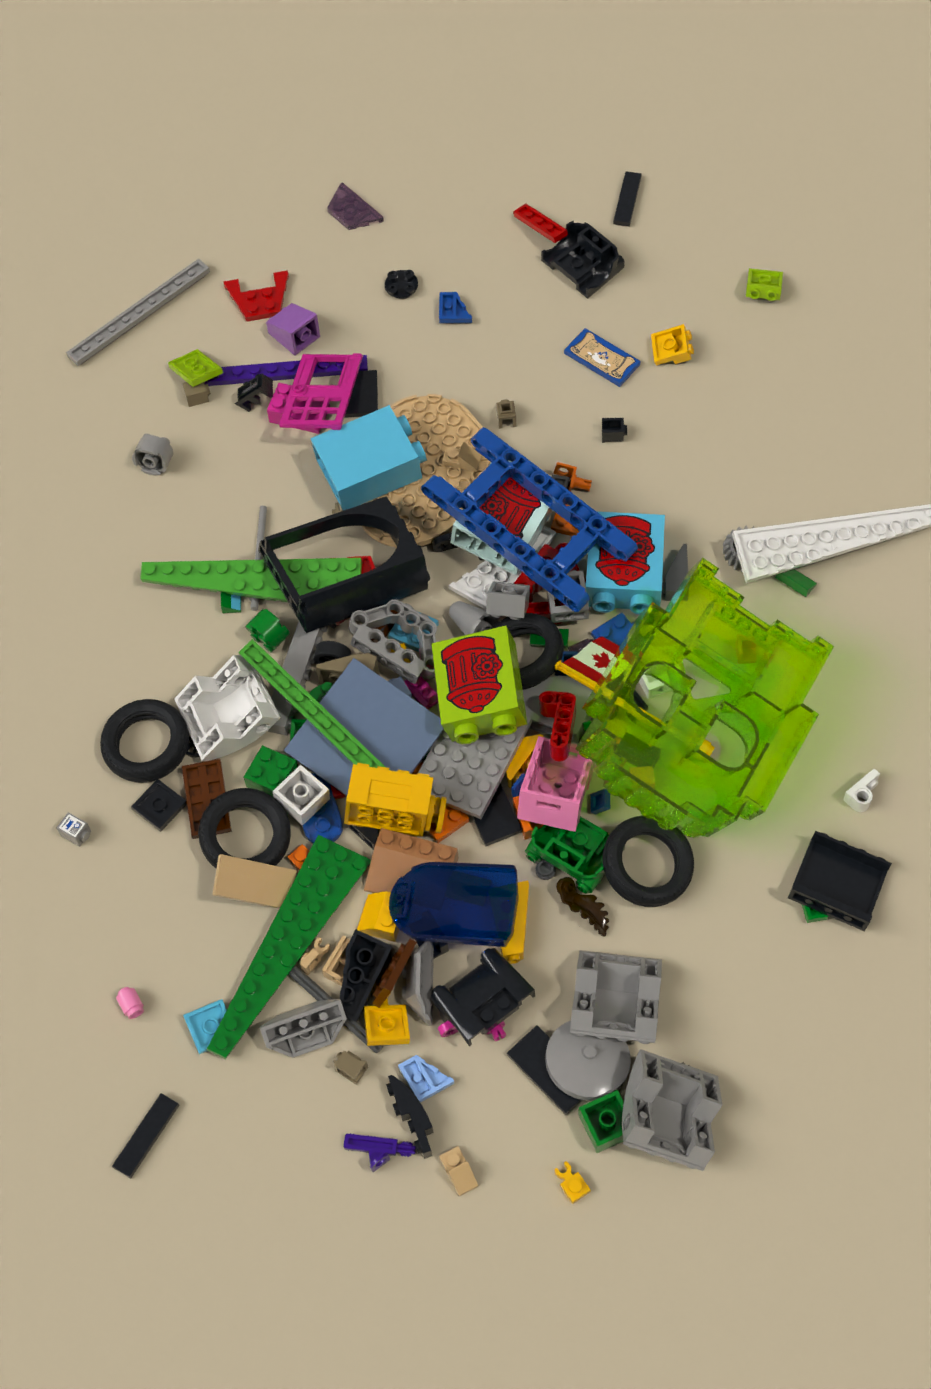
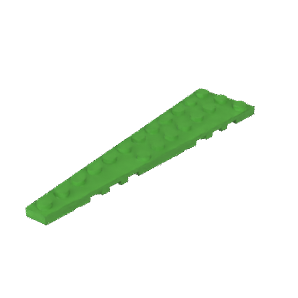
[140,558,362,602]

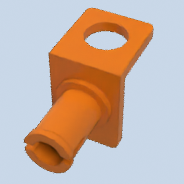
[553,462,592,492]

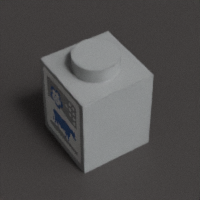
[56,812,91,847]

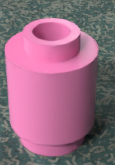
[116,987,144,1019]

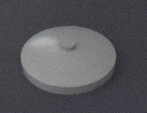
[545,1021,631,1101]

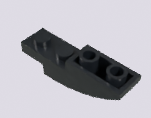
[386,1075,434,1159]

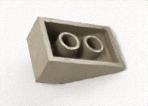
[316,653,380,685]

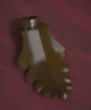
[556,877,609,937]

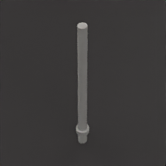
[250,506,267,611]

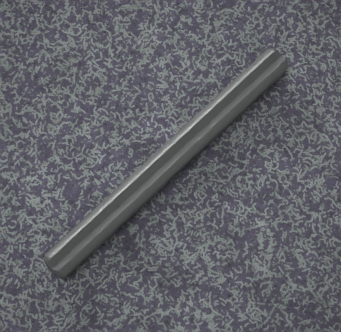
[289,966,383,1053]

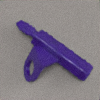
[344,1133,416,1172]

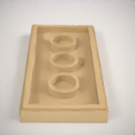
[212,854,296,909]

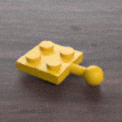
[364,983,410,1046]

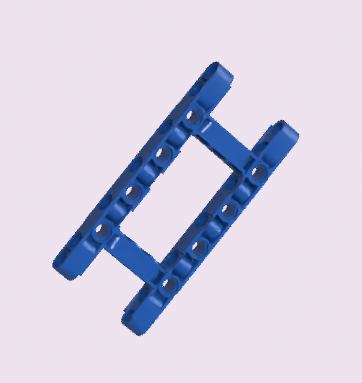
[421,427,638,612]

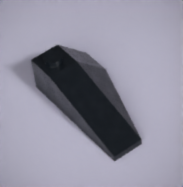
[340,929,395,1022]

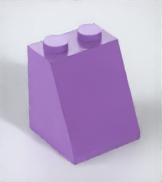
[266,303,321,356]

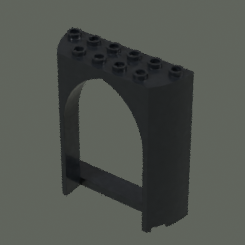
[258,496,430,633]

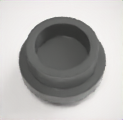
[536,860,556,880]

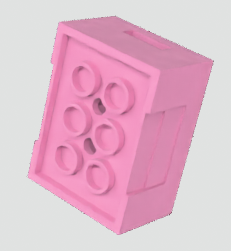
[517,736,596,832]

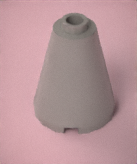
[449,601,499,635]

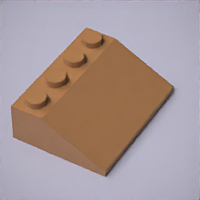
[364,828,459,912]

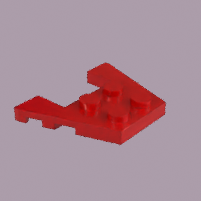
[223,270,289,322]

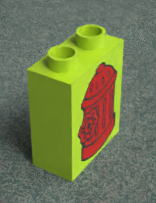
[431,626,528,744]

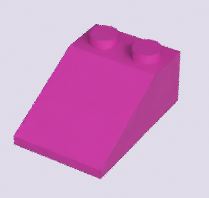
[267,383,330,434]

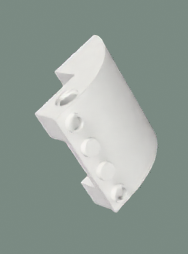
[174,655,280,761]

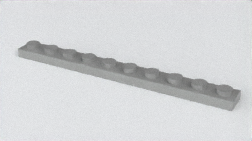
[66,259,210,366]

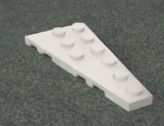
[449,526,556,610]

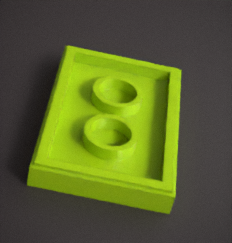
[168,349,223,387]

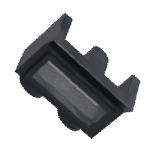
[234,374,273,412]

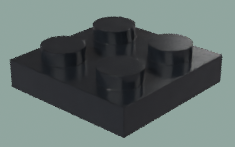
[131,779,187,832]

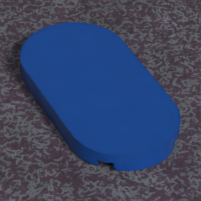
[302,773,343,844]

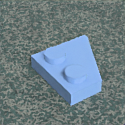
[398,1055,454,1103]

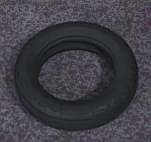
[490,613,564,690]
[100,699,189,783]
[198,788,291,869]
[603,815,694,907]

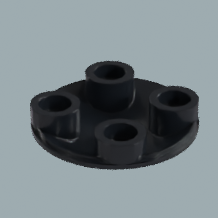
[385,270,418,298]

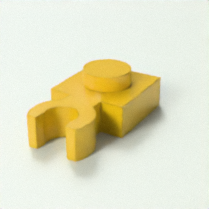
[555,1161,591,1204]

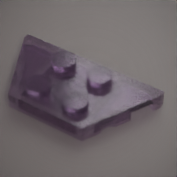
[327,182,384,230]

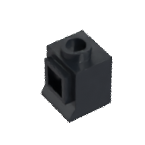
[602,418,627,443]

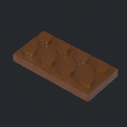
[182,759,232,839]

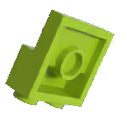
[746,268,783,301]

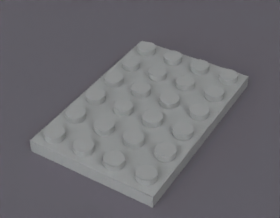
[418,716,532,819]

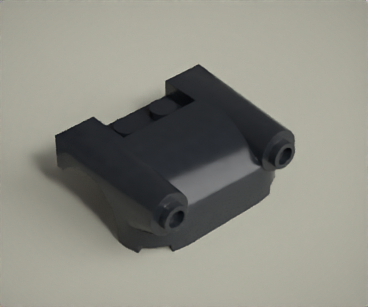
[541,221,625,299]
[430,948,535,1047]

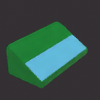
[221,592,241,614]

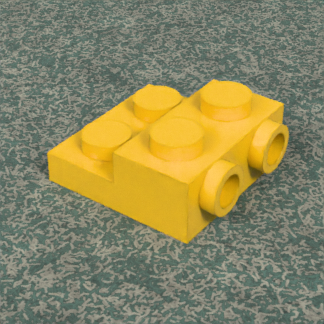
[651,324,694,366]

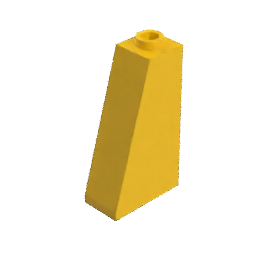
[488,880,529,964]

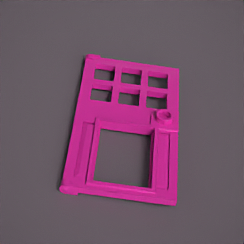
[279,353,363,430]

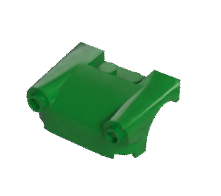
[525,816,625,894]

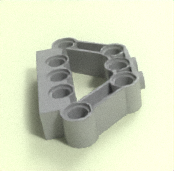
[348,600,437,684]

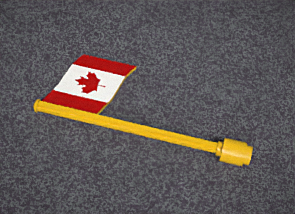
[555,636,715,760]

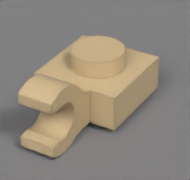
[300,937,330,975]

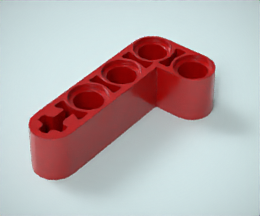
[539,691,576,762]

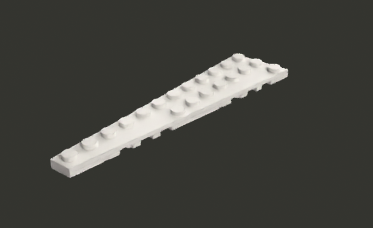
[732,504,931,583]

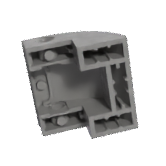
[570,950,662,1044]
[622,1049,722,1171]

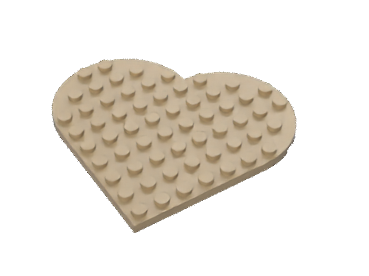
[361,394,491,548]

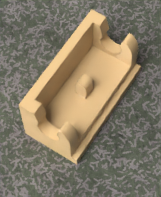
[322,936,350,986]

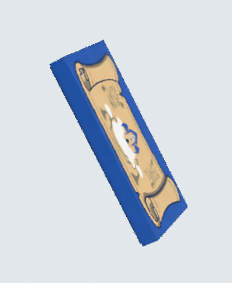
[564,328,641,387]

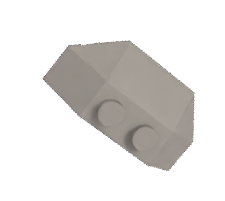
[402,939,434,1026]
[260,998,347,1058]

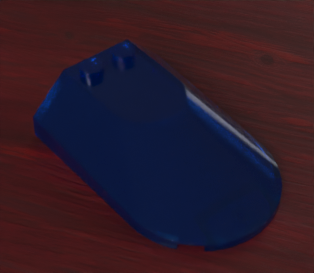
[389,862,519,947]

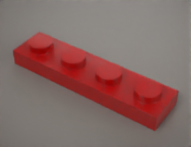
[513,203,568,243]

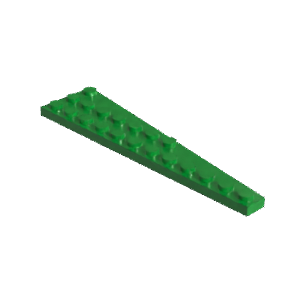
[207,835,371,1060]

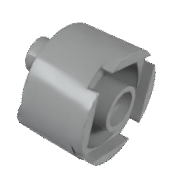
[132,434,173,476]

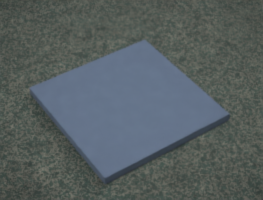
[284,658,444,796]

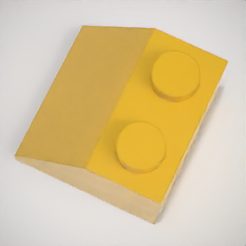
[357,891,407,942]

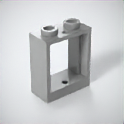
[546,570,589,623]

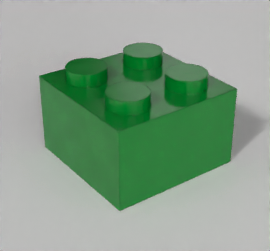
[243,745,298,798]
[578,1090,624,1153]

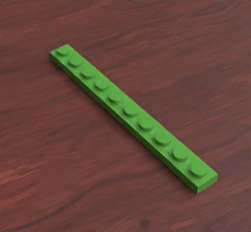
[238,639,385,768]

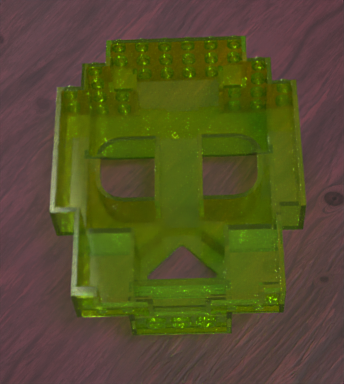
[575,558,834,838]

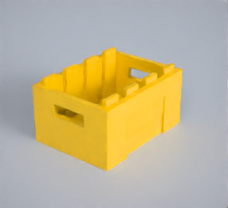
[344,763,433,837]

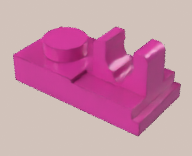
[404,676,439,710]

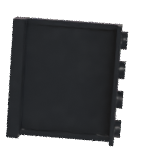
[788,831,892,932]

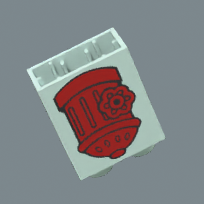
[450,461,553,575]

